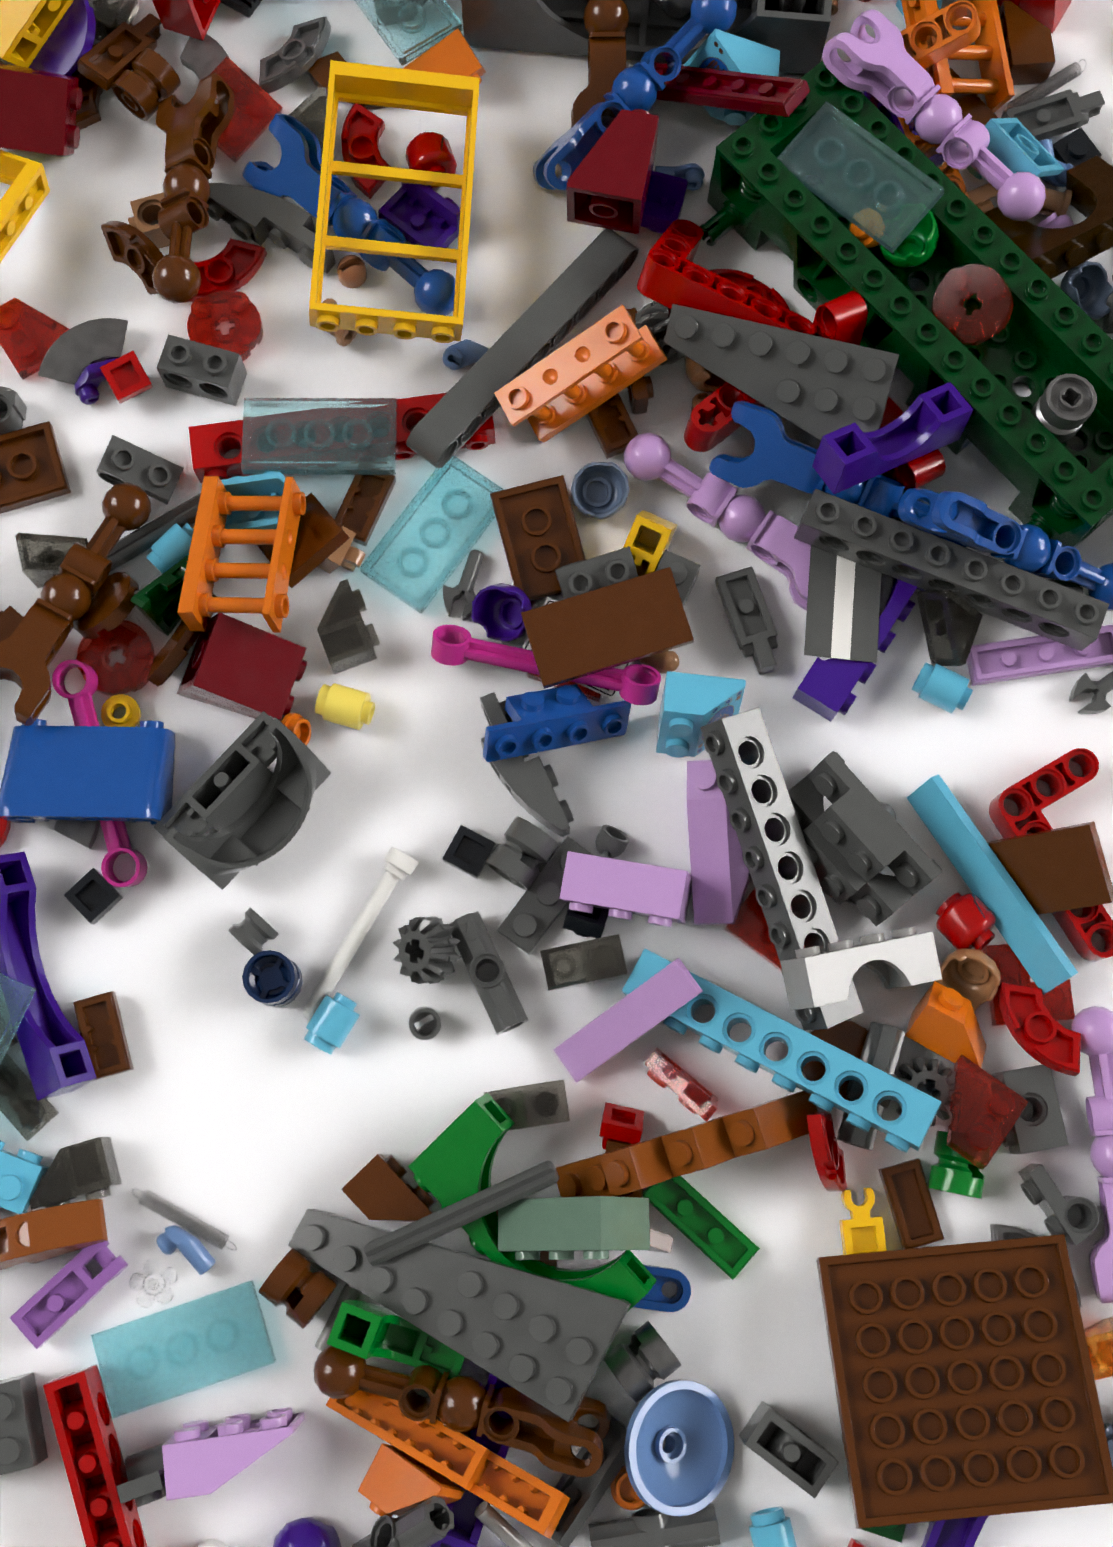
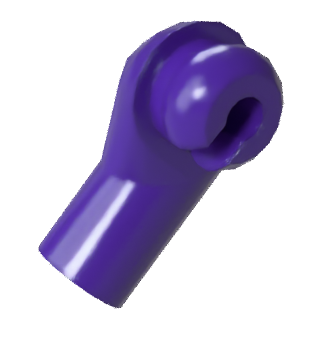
[75,358,117,405]

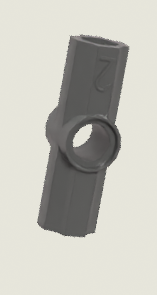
[448,911,529,1035]
[837,1021,906,1151]
[352,1496,454,1547]
[588,1503,721,1547]

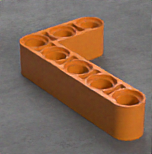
[898,0,981,198]

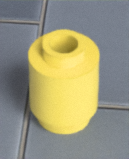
[315,683,375,730]

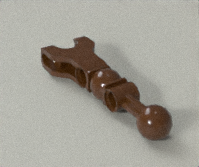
[571,0,629,128]
[152,72,234,304]
[0,482,151,726]
[313,1346,611,1477]

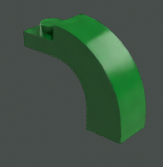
[326,1300,466,1380]

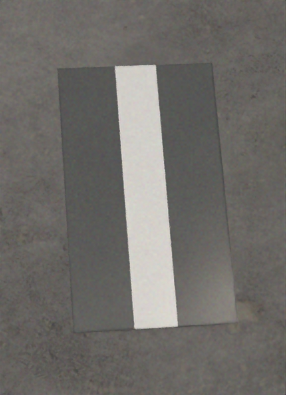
[804,545,882,663]

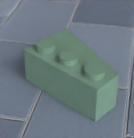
[498,1196,650,1260]

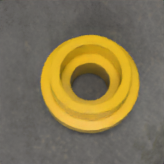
[101,694,141,727]

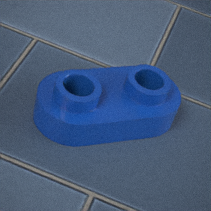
[634,1264,691,1312]

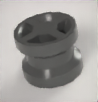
[228,907,279,955]

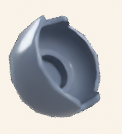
[1060,261,1113,320]
[571,462,630,519]

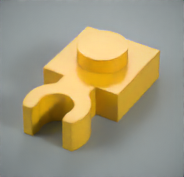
[839,1187,887,1255]

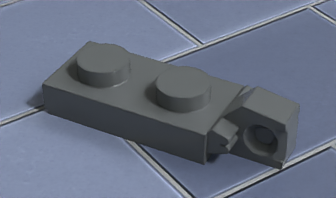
[1001,89,1105,141]
[715,566,778,675]

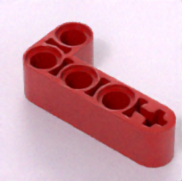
[683,382,766,452]

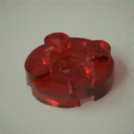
[932,264,1013,345]
[187,291,263,361]
[76,620,156,696]

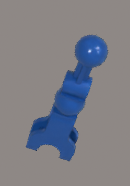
[533,0,737,190]
[242,113,455,316]
[709,401,967,547]
[898,488,1113,611]

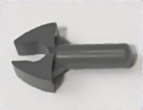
[443,549,484,621]
[1069,671,1113,714]

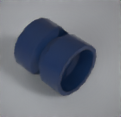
[242,950,303,1007]

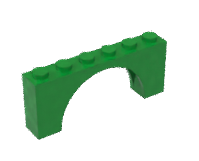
[408,1093,657,1312]

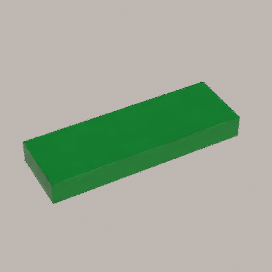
[642,1176,760,1280]

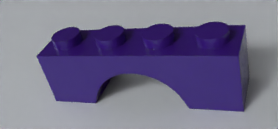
[812,382,973,494]

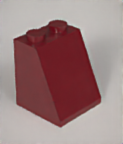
[0,63,83,156]
[566,109,659,235]
[177,612,307,721]

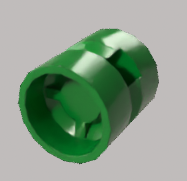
[928,1131,990,1199]

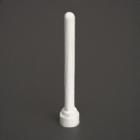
[303,847,419,1020]

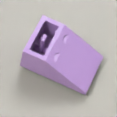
[162,1407,305,1501]

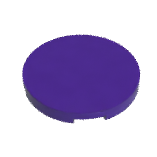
[8,0,96,76]

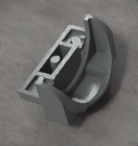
[153,711,331,890]
[788,751,942,927]

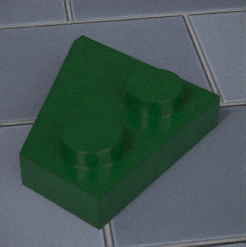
[130,556,188,636]

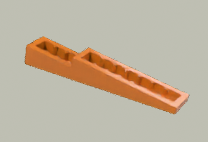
[326,1390,571,1539]

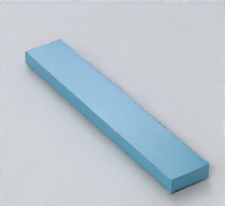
[907,774,1078,995]

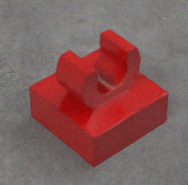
[100,351,153,404]
[599,1102,645,1150]

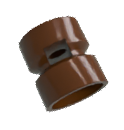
[111,48,181,121]
[258,1248,338,1329]

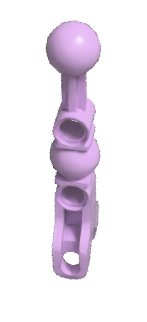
[822,9,1046,221]
[624,433,811,611]
[1071,1006,1113,1304]

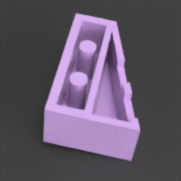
[559,851,692,927]

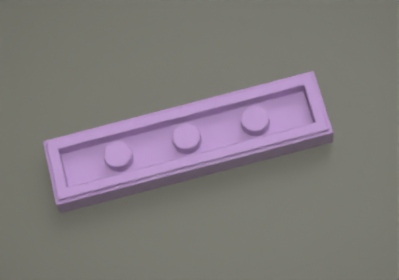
[965,625,1113,686]
[553,958,703,1083]

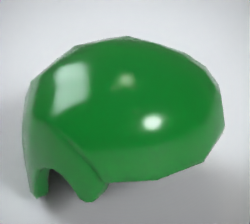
[879,205,939,268]

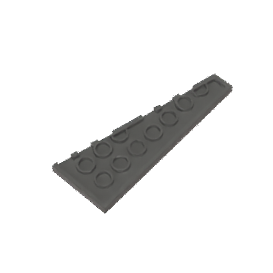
[288,1209,631,1422]

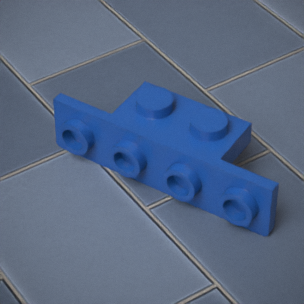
[483,684,631,762]

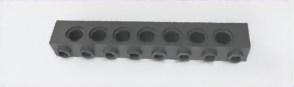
[794,489,1109,651]
[700,707,864,1031]

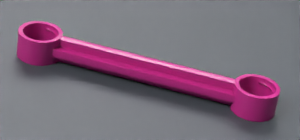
[431,625,661,705]
[52,660,148,887]

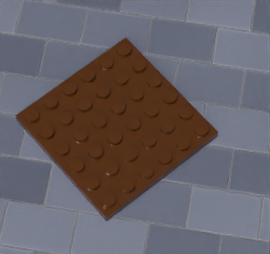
[816,1234,1113,1529]

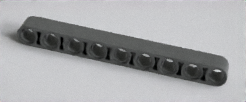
[406,229,639,469]

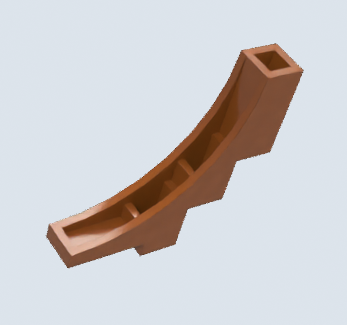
[556,1091,818,1197]

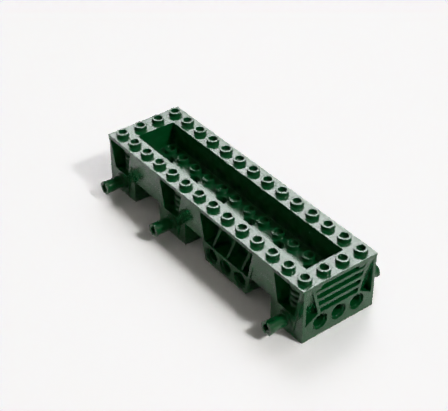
[699,60,1113,548]

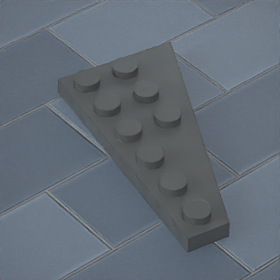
[664,304,899,441]

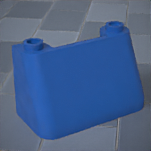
[0,719,175,825]

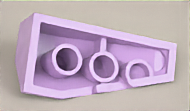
[686,760,753,925]

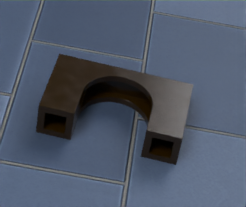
[984,155,1113,279]

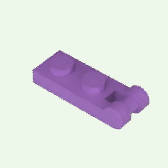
[10,1241,129,1349]

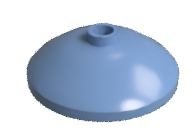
[624,1380,734,1516]

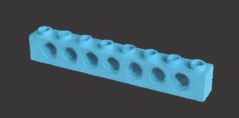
[622,949,942,1153]

